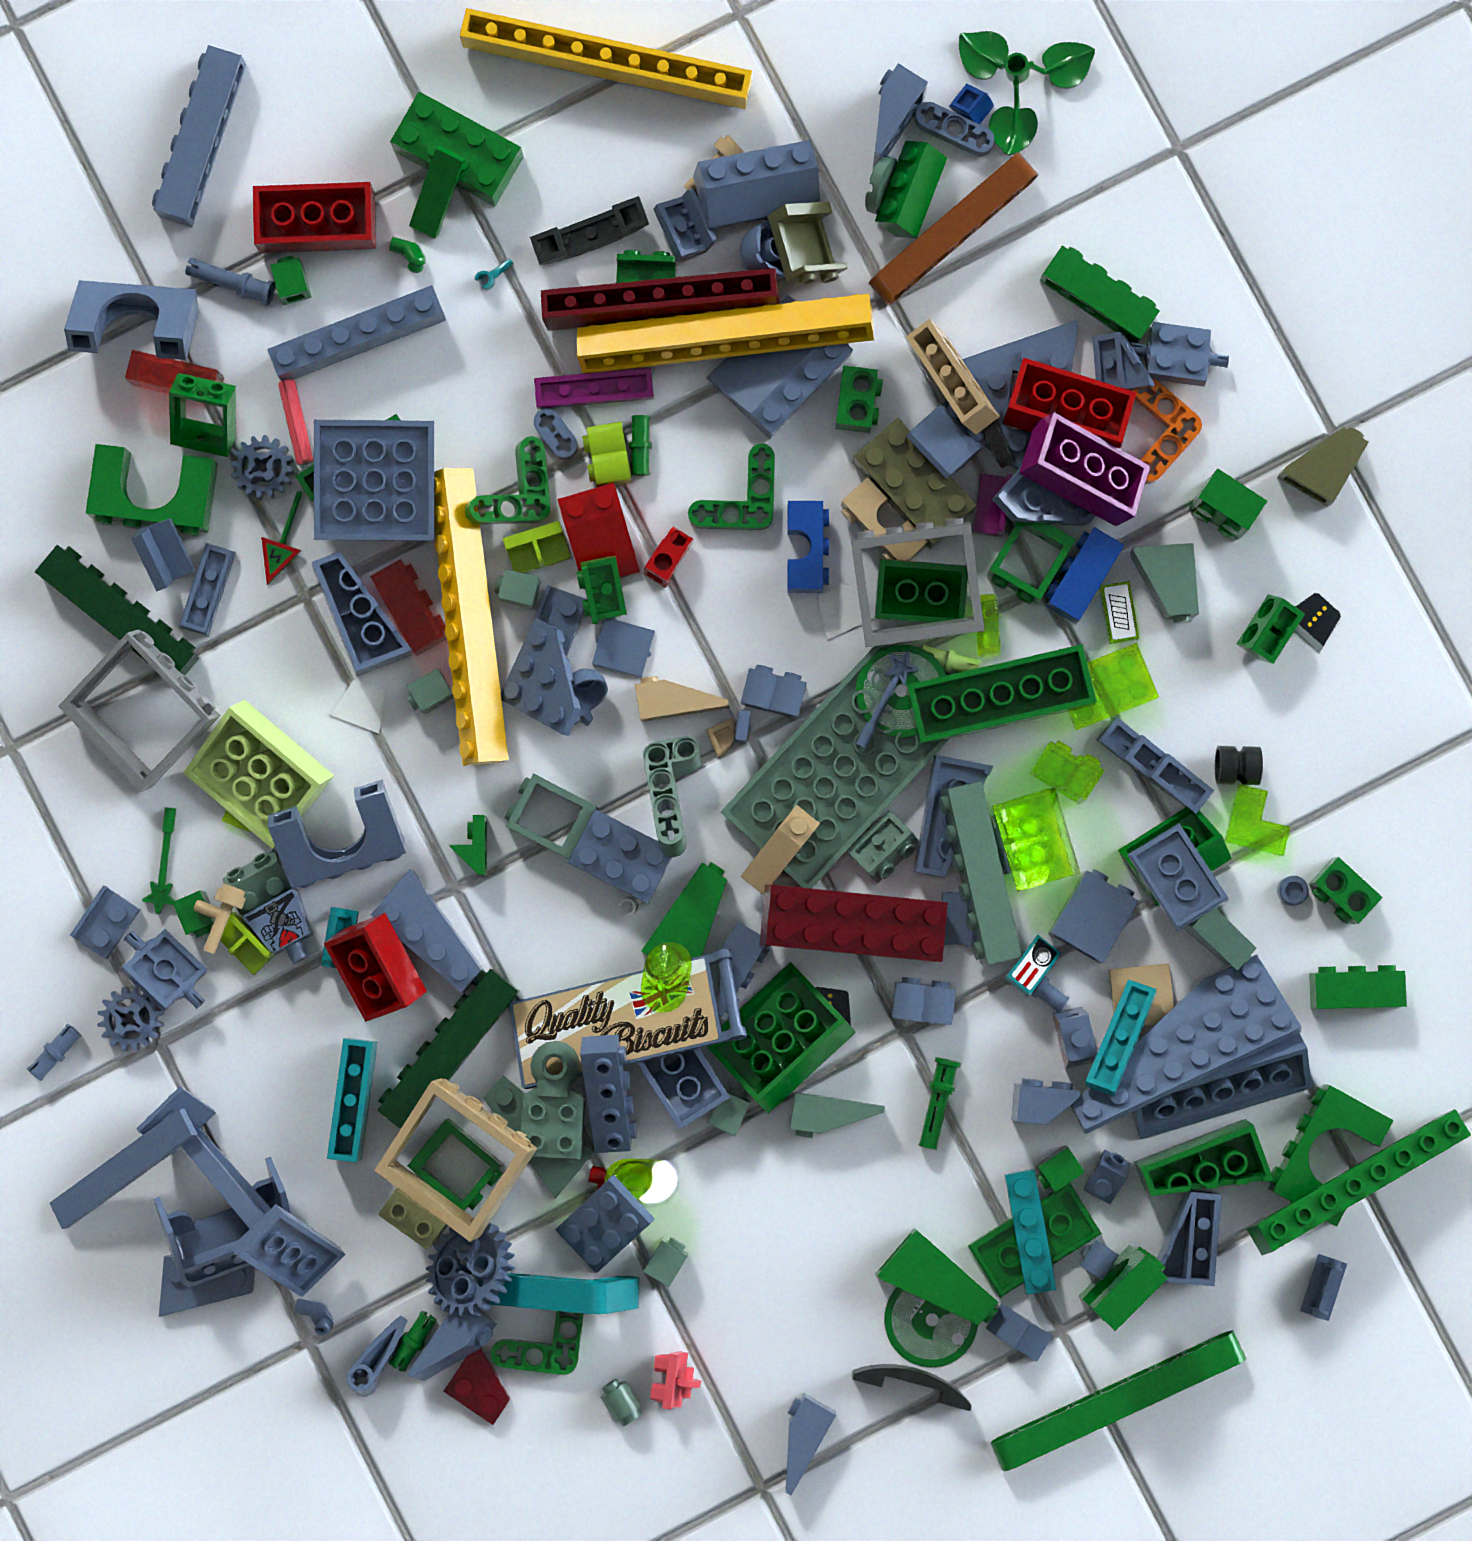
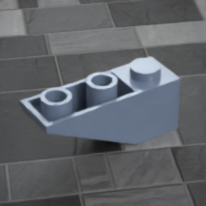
[718,921,771,1017]

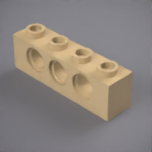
[906,319,1000,435]

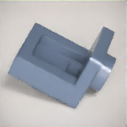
[1084,1150,1130,1204]

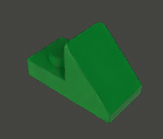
[449,815,487,876]

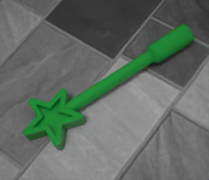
[142,807,176,914]

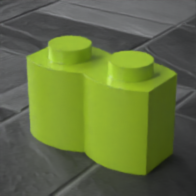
[582,422,632,487]

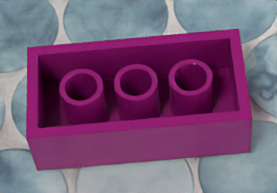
[1019,412,1150,526]

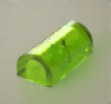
[976,594,1002,657]

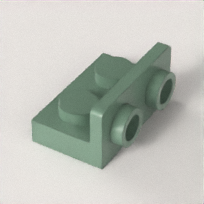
[847,810,919,883]

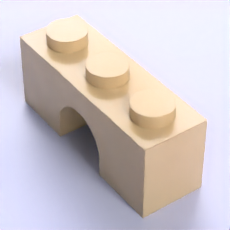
[841,477,928,561]

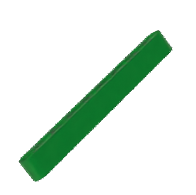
[990,1330,1246,1471]

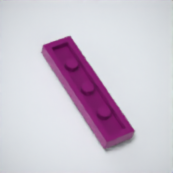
[534,368,654,409]

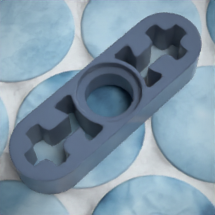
[915,102,995,157]

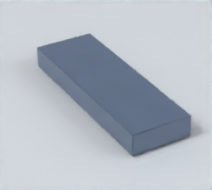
[179,543,236,636]

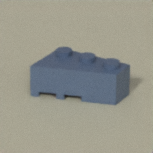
[1157,1190,1221,1286]

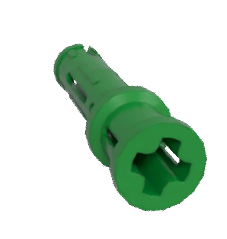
[918,1057,961,1150]

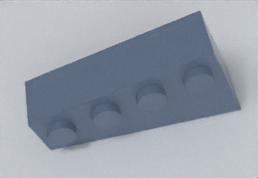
[312,551,412,677]
[371,869,484,993]

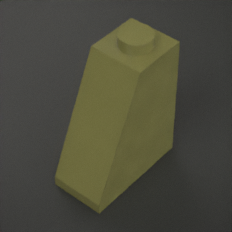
[1277,427,1369,507]

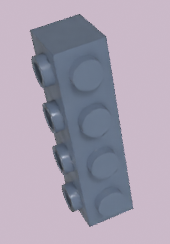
[580,1034,637,1153]

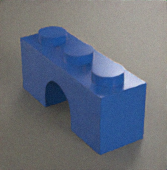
[787,501,829,593]

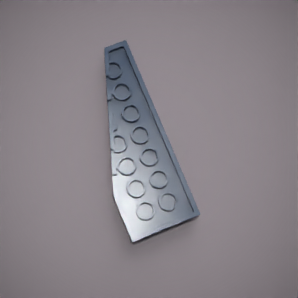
[1071,954,1302,1134]

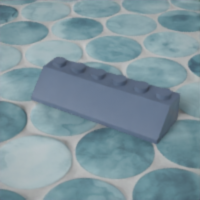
[1132,1033,1312,1139]

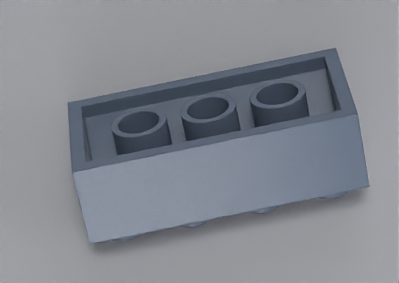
[693,140,820,230]

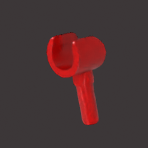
[588,1166,607,1190]

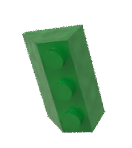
[1118,807,1232,906]

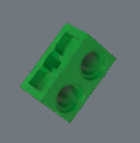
[835,365,883,433]
[1236,594,1305,664]
[1309,857,1383,924]

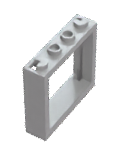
[851,518,984,647]
[58,630,221,792]

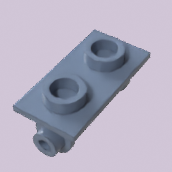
[1300,1254,1347,1321]

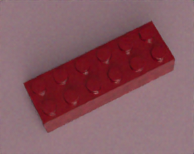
[759,884,948,962]

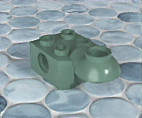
[521,1041,585,1159]

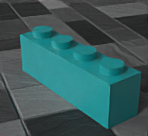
[327,1038,378,1163]

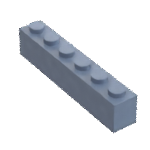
[152,45,247,227]
[267,285,446,381]

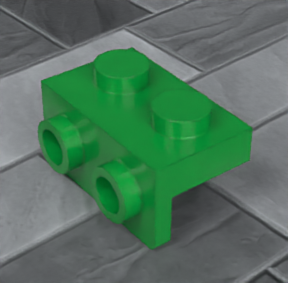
[576,556,627,624]

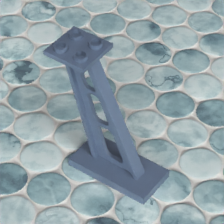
[136,1086,346,1297]

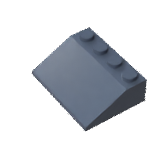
[706,294,853,439]

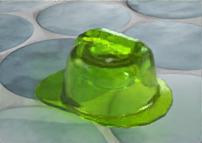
[641,942,692,1013]
[604,1158,677,1204]

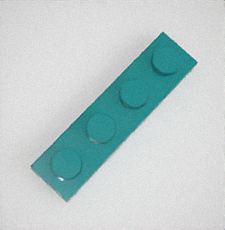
[1086,979,1157,1096]
[1004,1169,1056,1295]

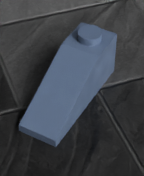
[407,1311,497,1381]
[785,1393,836,1495]

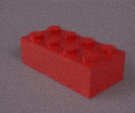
[253,182,376,253]
[1002,357,1137,449]

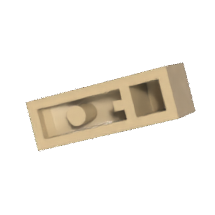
[635,676,729,722]
[740,805,820,895]

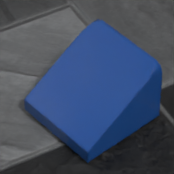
[949,83,994,124]

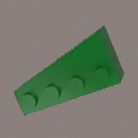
[1134,1119,1274,1196]

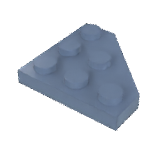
[992,467,1096,526]
[501,618,581,736]

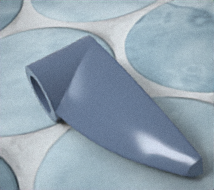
[347,1315,408,1397]

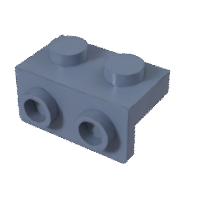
[653,189,717,261]

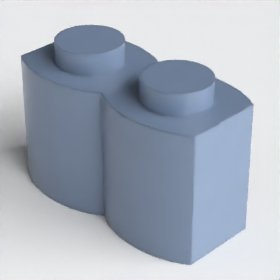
[740,665,807,719]
[891,977,956,1025]

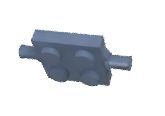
[1130,322,1229,387]
[121,929,208,1012]

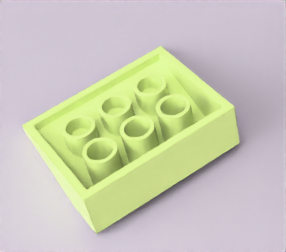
[183,700,334,849]

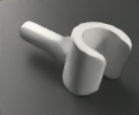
[619,889,659,916]

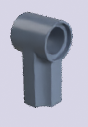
[1080,1240,1119,1281]

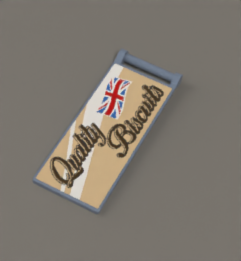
[509,949,747,1089]

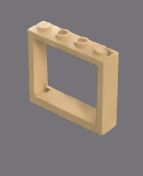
[374,1078,537,1242]

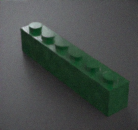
[34,545,199,675]
[377,969,520,1129]

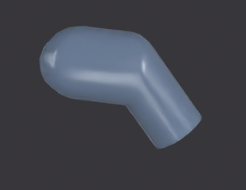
[295,1298,334,1335]

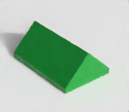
[875,559,968,622]

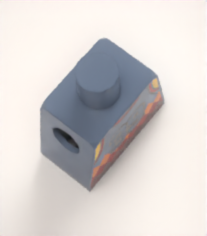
[1052,1007,1097,1069]

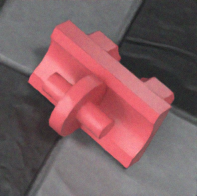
[650,1351,701,1410]

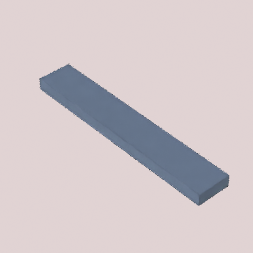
[49,1109,198,1229]

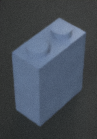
[1048,869,1139,963]

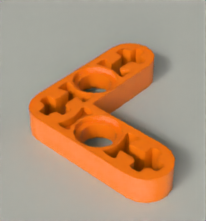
[1133,379,1202,484]

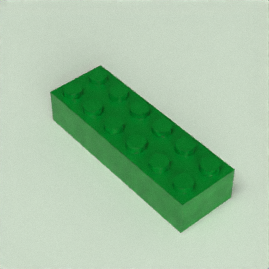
[905,644,1097,746]

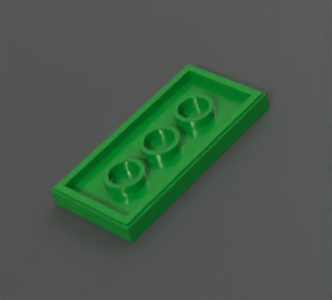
[968,1183,1102,1298]

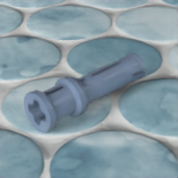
[185,257,276,307]

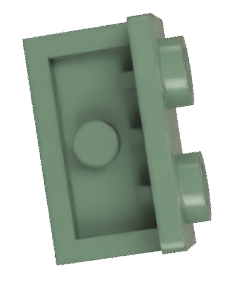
[223,850,295,918]

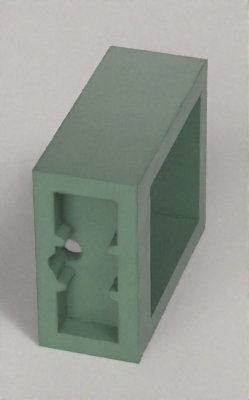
[504,773,598,859]

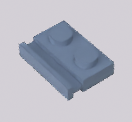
[535,585,586,656]
[70,885,141,959]

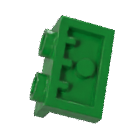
[616,250,676,283]

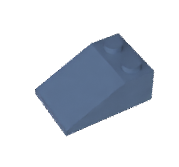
[873,63,928,169]
[637,1048,730,1130]

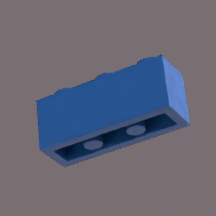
[1045,527,1124,624]

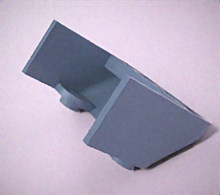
[154,1157,291,1286]

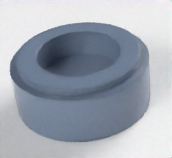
[1277,876,1309,906]

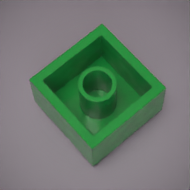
[1189,468,1267,540]

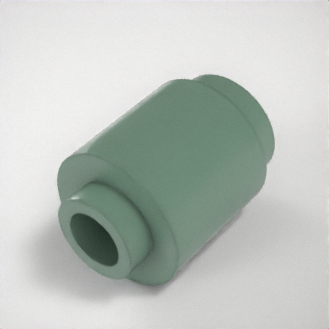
[600,1379,642,1427]

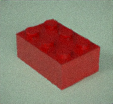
[323,913,427,1022]

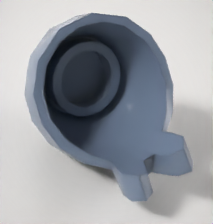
[572,668,608,726]

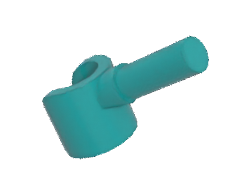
[475,258,514,290]

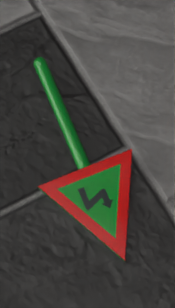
[261,491,302,585]

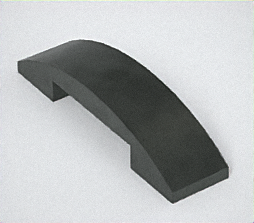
[530,196,649,265]
[852,1364,972,1411]

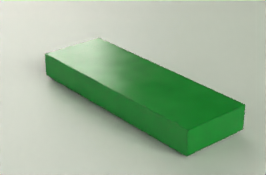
[409,146,465,239]

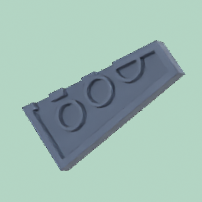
[914,755,993,878]

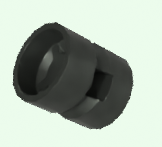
[1215,746,1263,785]

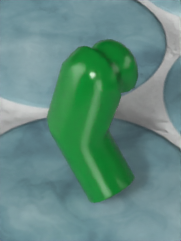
[389,237,426,273]

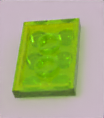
[1068,643,1159,731]

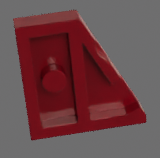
[443,1347,511,1425]

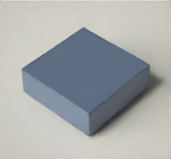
[735,710,751,743]

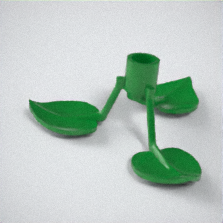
[959,31,1095,155]

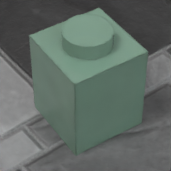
[494,569,541,610]
[406,668,454,714]
[708,1087,750,1136]
[643,1237,688,1287]

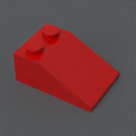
[557,483,640,589]

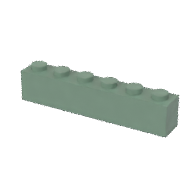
[939,781,1022,965]

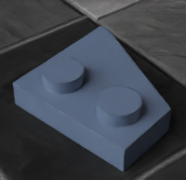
[1092,332,1154,391]

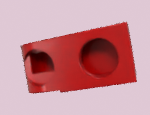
[643,526,694,588]

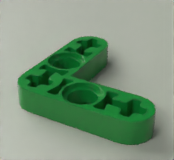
[465,436,551,525]
[688,444,775,530]
[491,1311,584,1375]

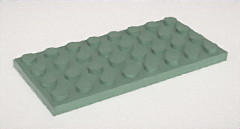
[721,644,950,888]

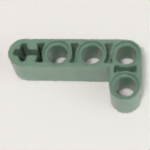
[643,736,702,857]

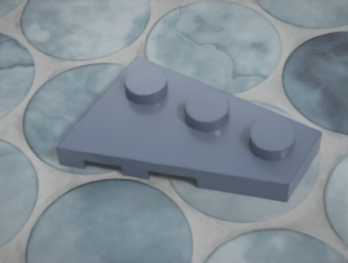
[159,1255,255,1317]

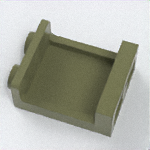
[768,202,847,285]
[379,1188,448,1249]

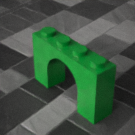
[85,444,218,536]
[1268,1084,1394,1227]
[1079,1245,1168,1331]

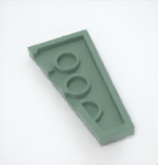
[483,1075,594,1199]

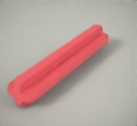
[278,379,313,465]

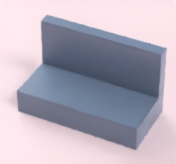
[131,518,196,592]

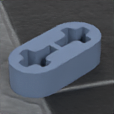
[534,408,578,460]

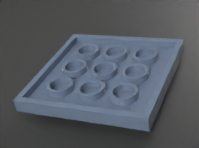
[314,419,434,541]

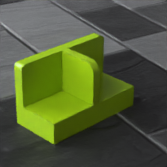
[503,521,571,573]
[220,911,275,975]

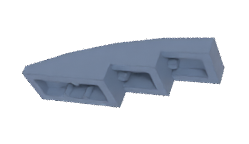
[1097,717,1214,814]

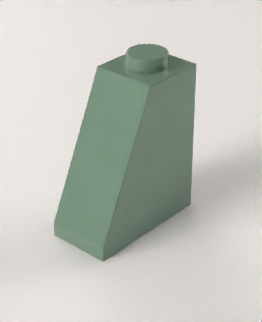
[1130,543,1199,624]
[1183,908,1256,971]

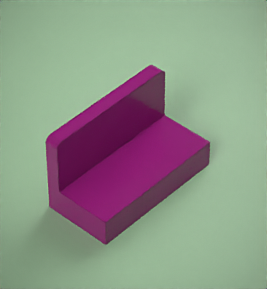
[972,473,1013,537]

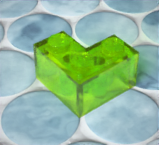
[1029,740,1105,805]

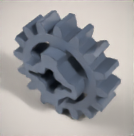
[230,435,296,500]
[97,987,164,1051]

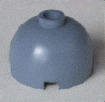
[740,221,785,280]

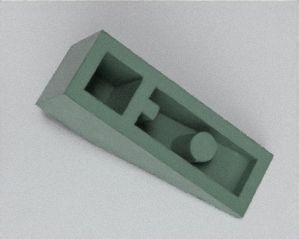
[790,1092,885,1138]

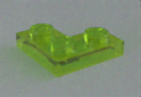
[1224,784,1290,856]

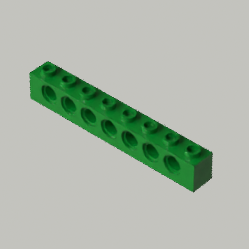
[1246,1109,1471,1256]

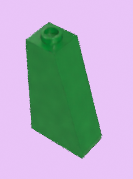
[641,862,727,965]
[875,1228,999,1325]

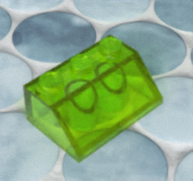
[992,788,1081,892]

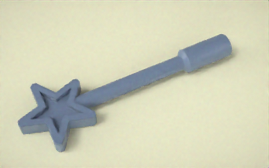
[856,651,919,749]

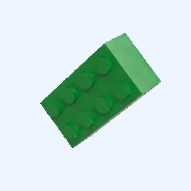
[390,91,524,207]

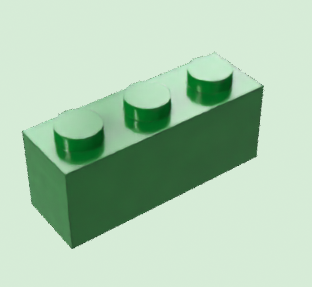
[875,140,947,239]
[1309,965,1407,1009]

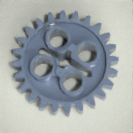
[426,1223,515,1319]

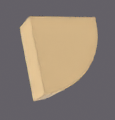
[706,718,735,757]

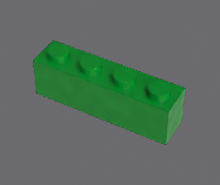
[1040,245,1160,343]

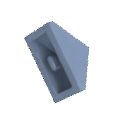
[986,1303,1053,1361]

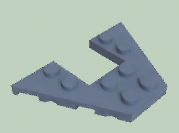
[962,320,1079,470]

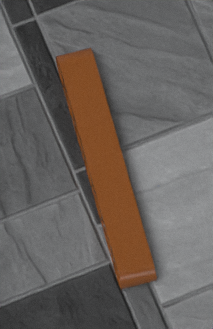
[868,153,1039,306]

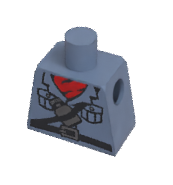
[243,888,313,964]

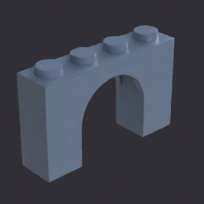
[64,280,199,360]
[268,779,406,888]

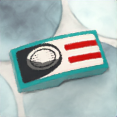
[1005,935,1061,997]

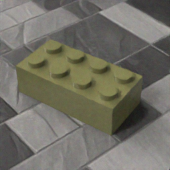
[852,418,977,549]

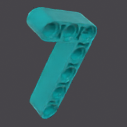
[479,1272,640,1314]

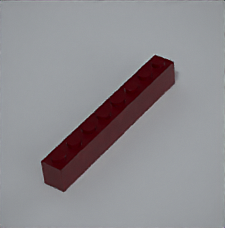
[541,268,780,331]

